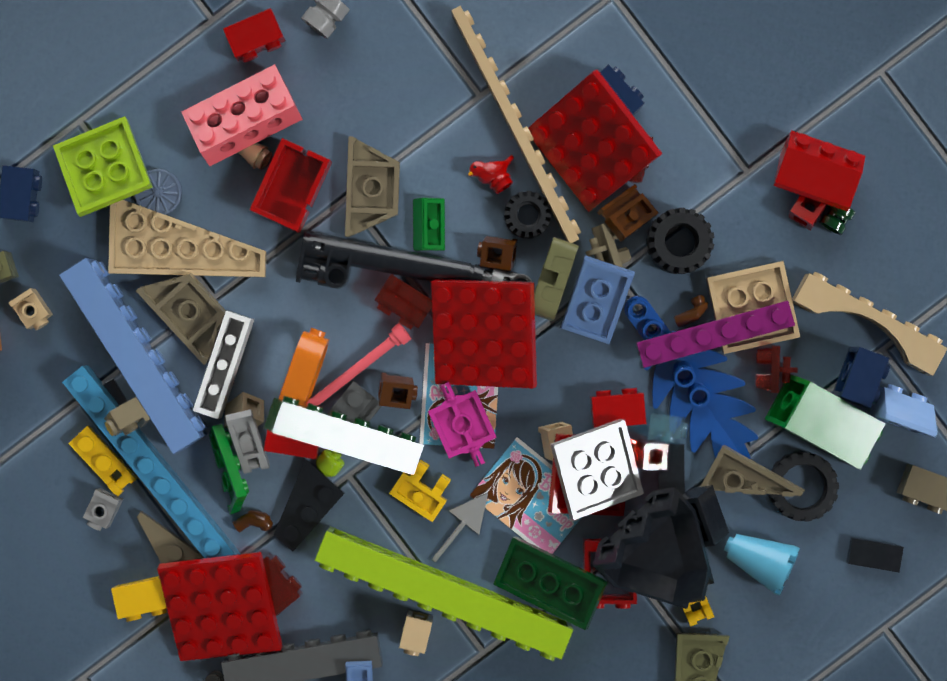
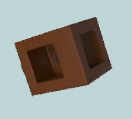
[477,236,518,271]
[378,372,418,409]

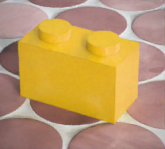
[111,576,167,622]

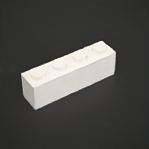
[193,311,255,419]

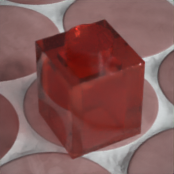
[631,439,669,470]

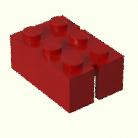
[249,138,332,233]

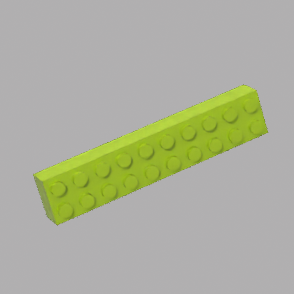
[315,526,573,661]

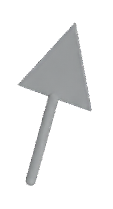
[432,493,488,562]

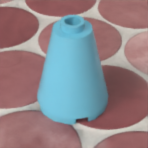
[724,534,800,596]

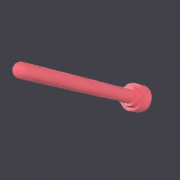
[307,323,412,406]

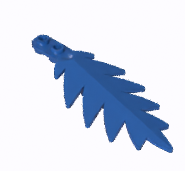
[624,296,758,459]

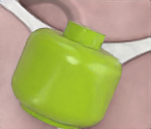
[316,449,344,477]

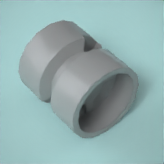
[301,0,350,39]

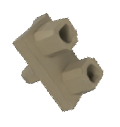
[585,223,631,267]

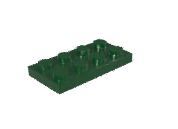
[493,536,608,630]

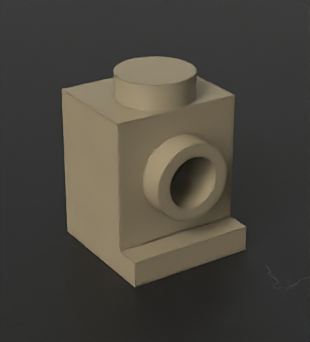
[104,397,150,436]

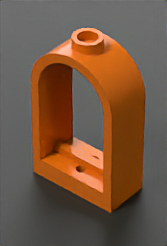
[279,328,329,407]

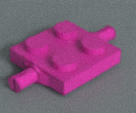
[428,382,497,467]

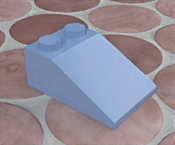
[869,384,937,437]

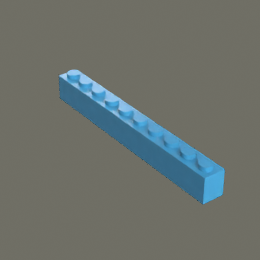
[62,365,241,558]

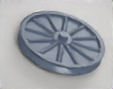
[135,169,182,215]

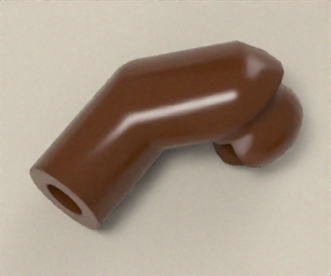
[674,295,708,328]
[232,510,273,533]

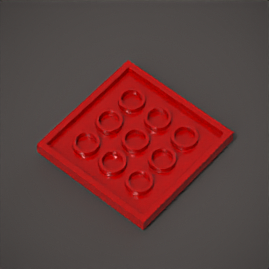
[528,69,663,212]
[431,280,537,389]
[157,552,283,661]

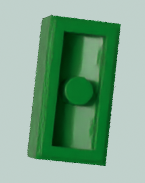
[413,198,445,251]

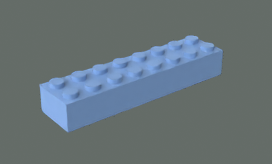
[59,258,207,454]

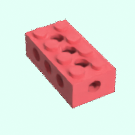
[182,65,303,166]

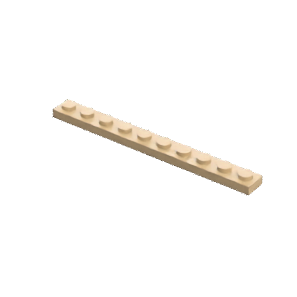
[451,6,581,243]

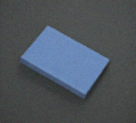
[560,256,635,344]

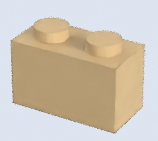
[399,610,433,656]

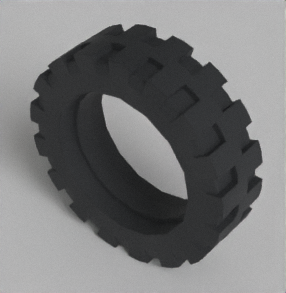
[769,451,839,522]

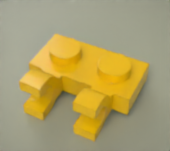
[389,459,451,522]

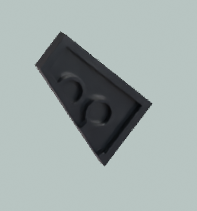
[273,458,345,552]

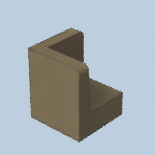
[224,392,264,428]

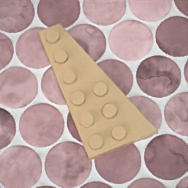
[108,200,267,277]

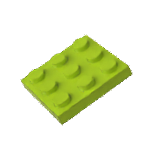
[53,116,153,217]

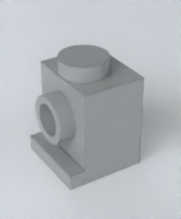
[83,488,124,531]

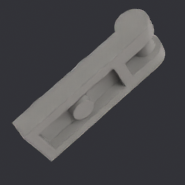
[226,409,270,474]

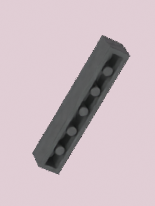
[221,629,383,681]

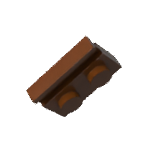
[597,184,658,242]

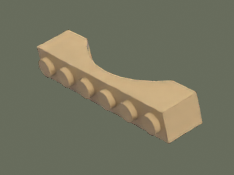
[792,272,947,376]

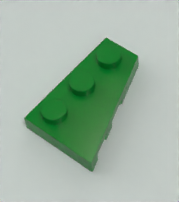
[209,424,249,515]

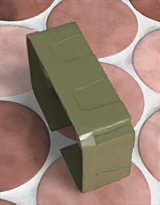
[534,237,579,321]

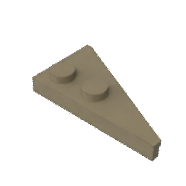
[701,445,805,497]
[137,511,204,563]

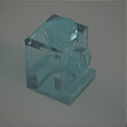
[648,413,688,443]

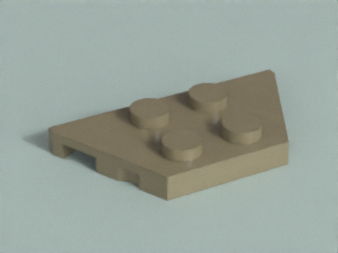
[345,136,400,237]
[136,273,226,365]

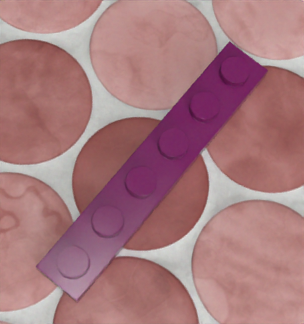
[636,300,795,368]

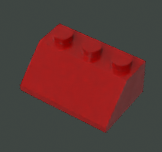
[773,130,865,211]

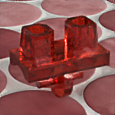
[755,346,798,393]

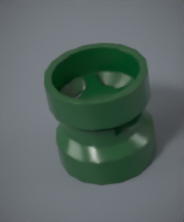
[819,205,855,235]

